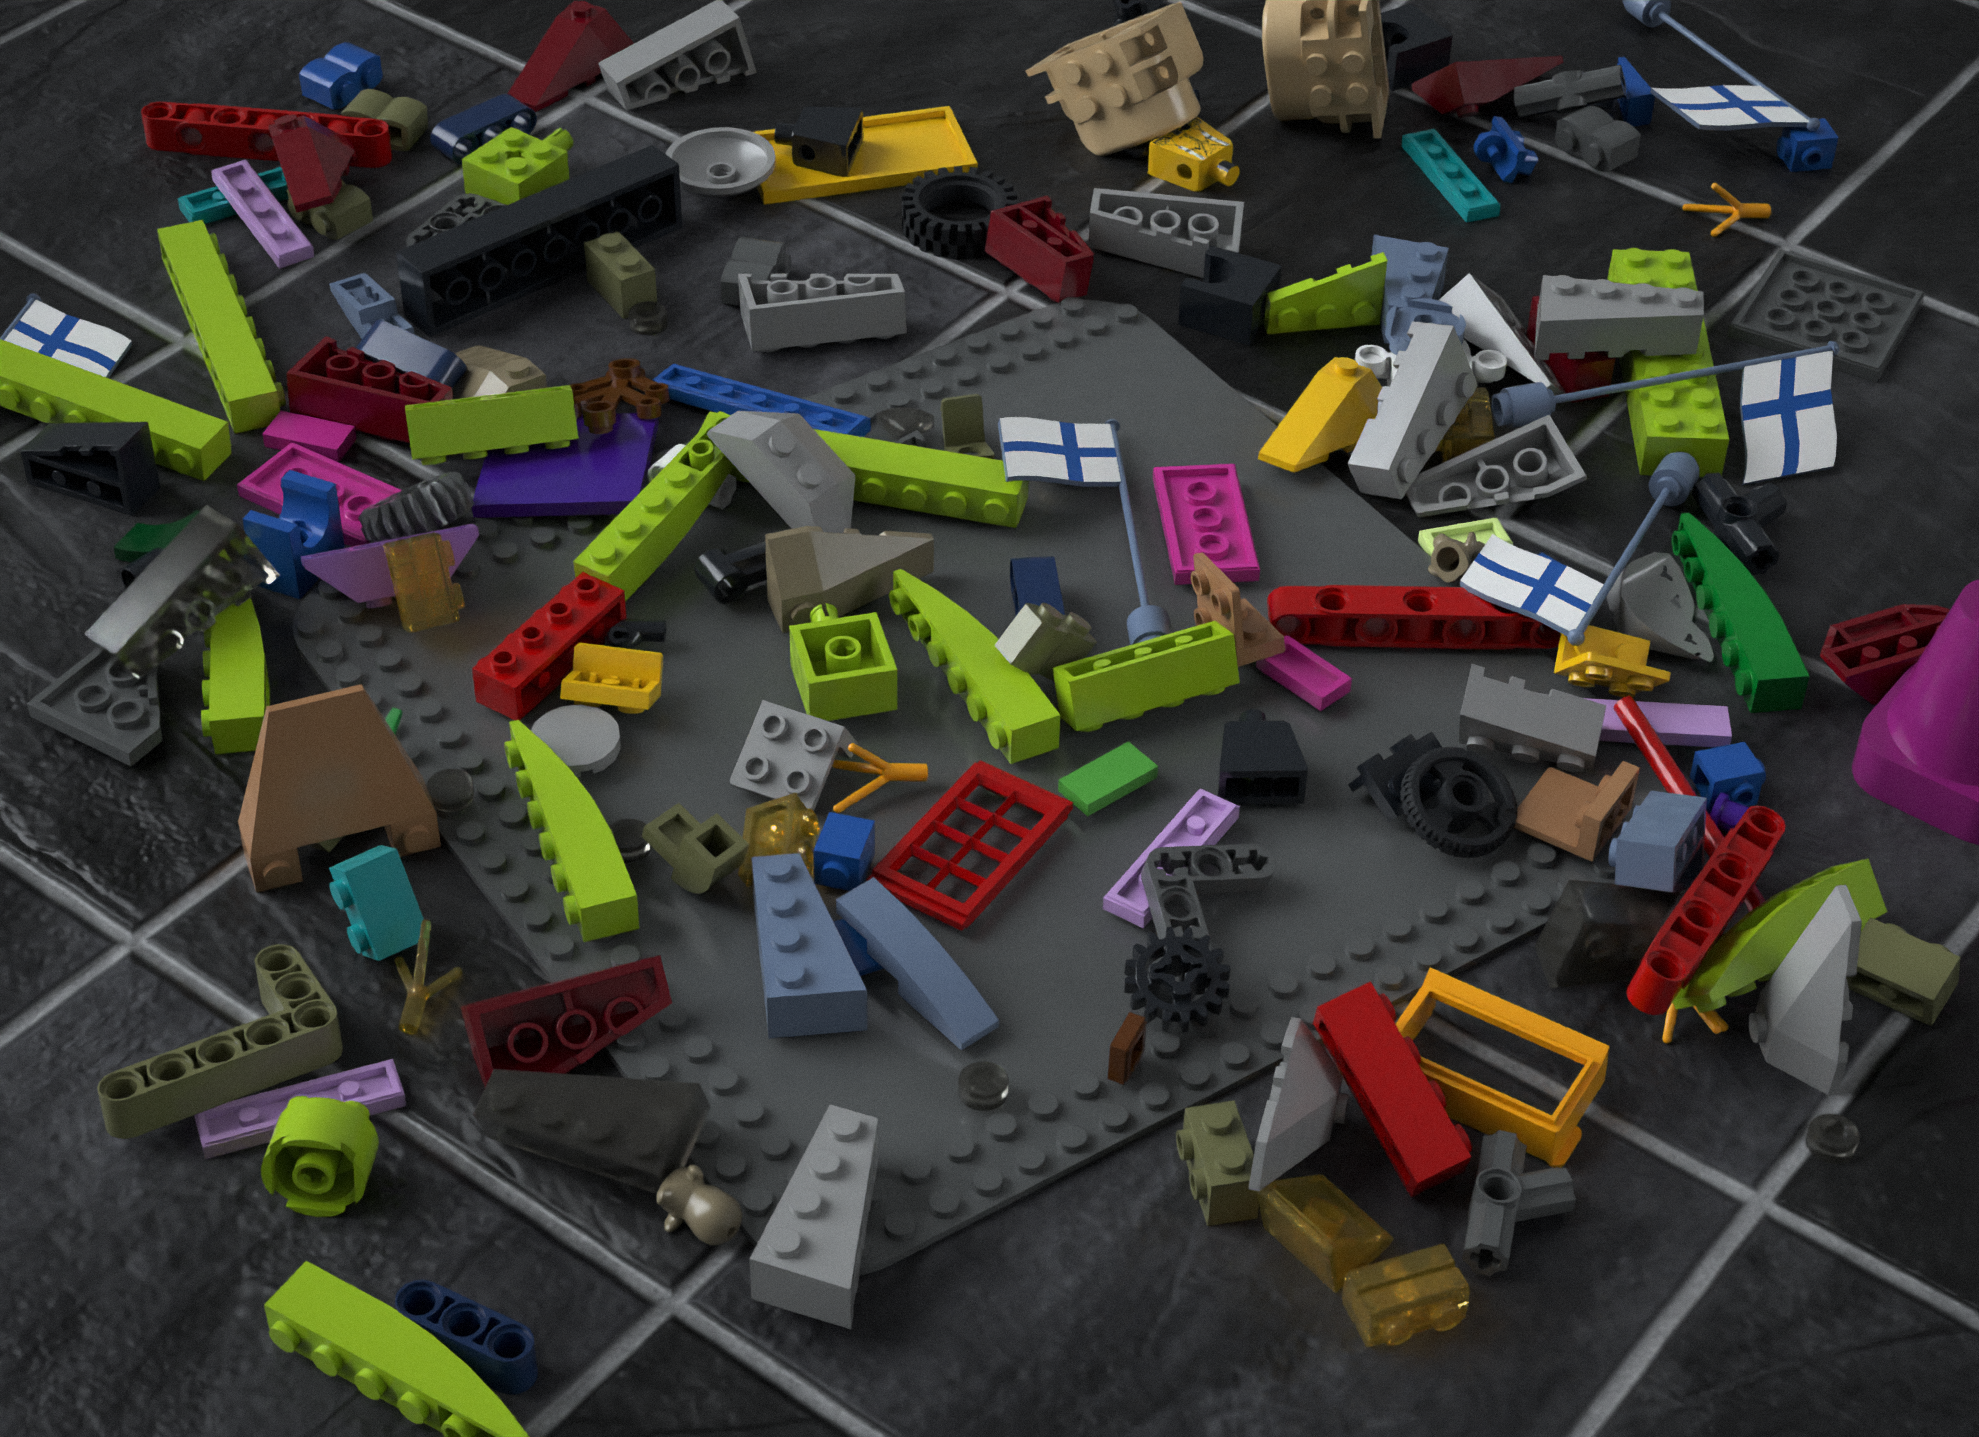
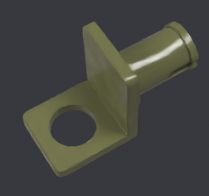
[940,394,995,459]

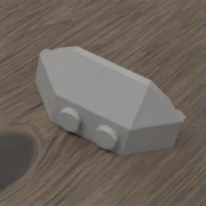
[706,411,855,533]

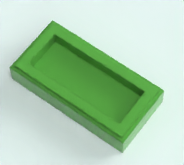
[1058,741,1158,817]

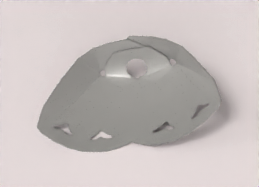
[1606,552,1714,662]

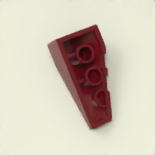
[1411,56,1563,118]

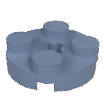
[1385,298,1466,355]

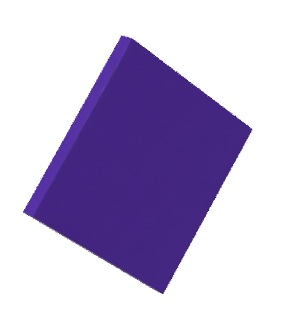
[472,413,659,518]

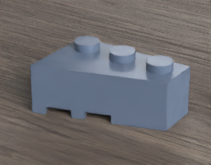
[1371,235,1449,344]
[1608,791,1707,892]

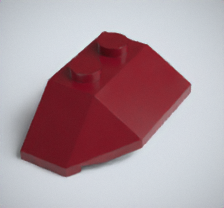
[1820,604,1950,705]

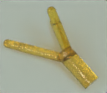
[395,919,462,1034]

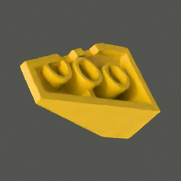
[1258,357,1382,473]

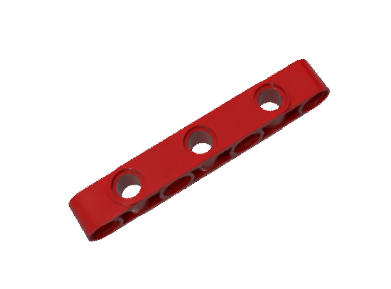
[141,102,392,168]
[1267,585,1561,649]
[1626,805,1786,1015]

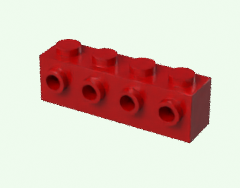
[472,572,627,721]
[1313,981,1472,1198]

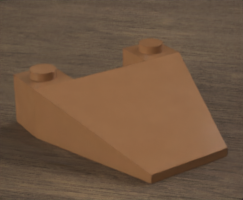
[238,684,441,893]

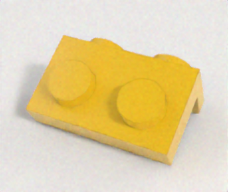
[560,643,663,714]

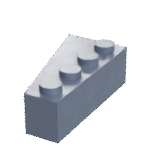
[752,853,867,1038]

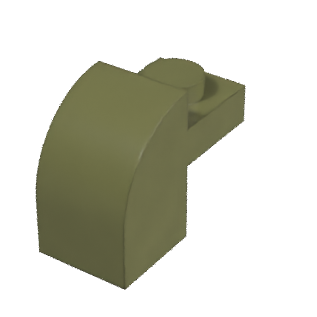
[642,802,750,894]

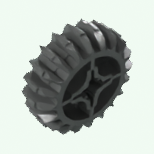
[358,472,474,543]

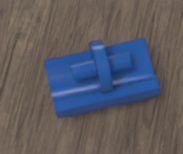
[1473,116,1538,183]

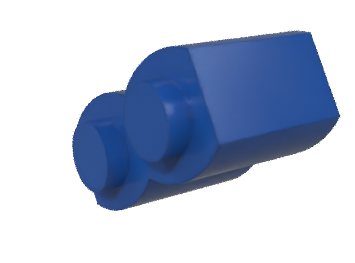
[299,42,383,110]

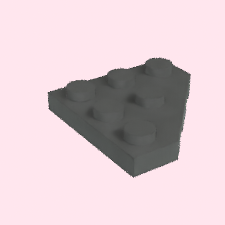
[27,629,163,767]

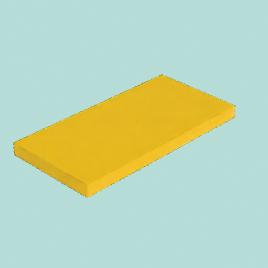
[754,106,978,205]

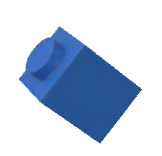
[813,812,875,891]

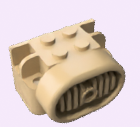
[1262,0,1390,138]
[1026,1,1204,156]

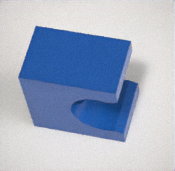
[243,470,345,599]

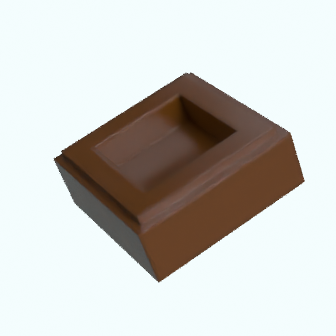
[1108,1012,1147,1085]

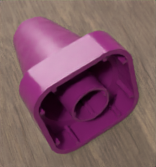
[1852,579,1979,845]

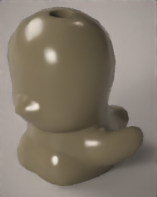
[1428,532,1485,583]
[656,1164,743,1245]

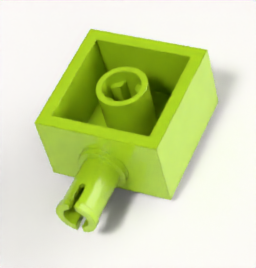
[462,127,574,205]
[789,603,897,721]

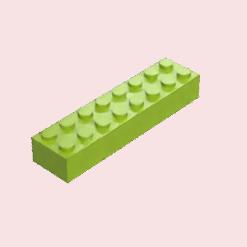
[1607,248,1729,477]

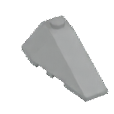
[1439,273,1566,396]
[1405,415,1587,518]
[1749,885,1862,1095]
[1248,1017,1349,1191]

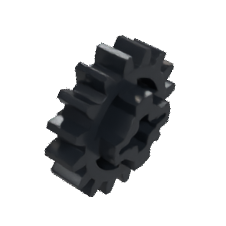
[1124,926,1231,1032]

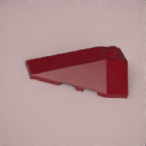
[507,0,634,112]
[268,115,357,213]
[460,955,672,1105]

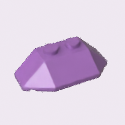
[301,524,479,608]

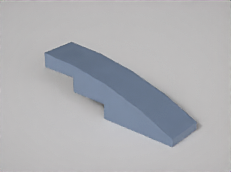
[329,273,415,339]
[836,877,999,1051]

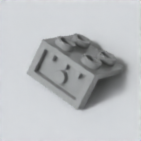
[730,700,858,812]

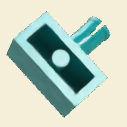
[329,845,430,961]

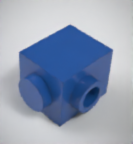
[1776,118,1839,172]
[1689,742,1766,814]

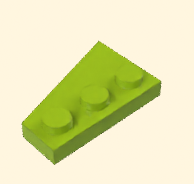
[1264,252,1387,334]

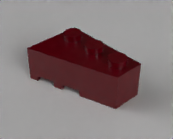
[985,195,1094,303]

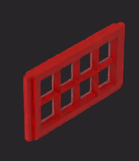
[867,760,1073,931]

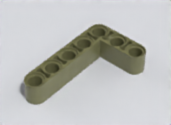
[97,944,343,1139]

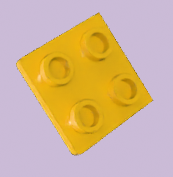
[1554,625,1671,697]

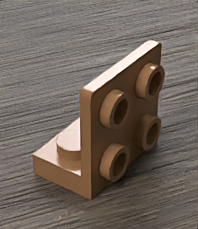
[1191,552,1285,667]
[1514,761,1640,862]

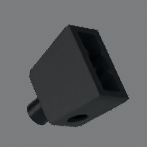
[774,107,864,177]
[1217,709,1308,805]

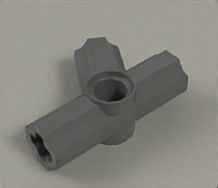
[1514,65,1627,119]
[1462,1130,1576,1277]

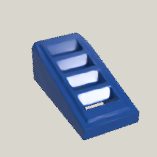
[1617,57,1655,127]

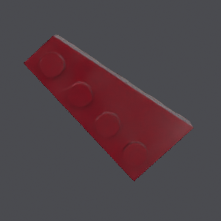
[286,336,453,443]

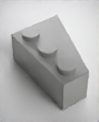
[1459,664,1606,772]

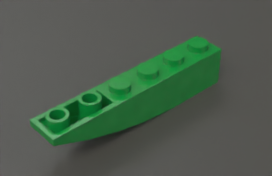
[1672,513,1810,713]

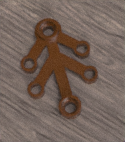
[570,358,670,434]

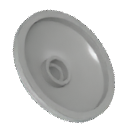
[666,127,776,197]

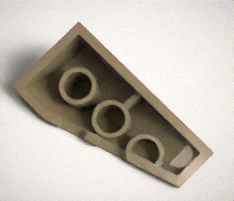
[452,345,547,399]
[765,526,934,633]

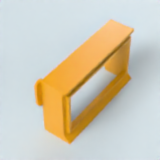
[1395,967,1610,1168]

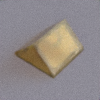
[1257,1174,1394,1293]

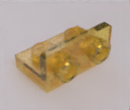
[738,793,820,887]

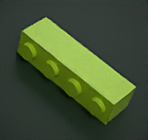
[405,385,579,465]
[1052,621,1240,732]

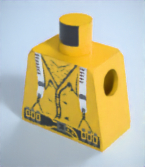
[1148,117,1239,192]

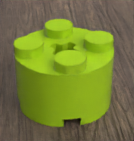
[261,1096,379,1217]

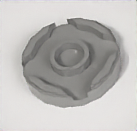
[531,704,621,777]

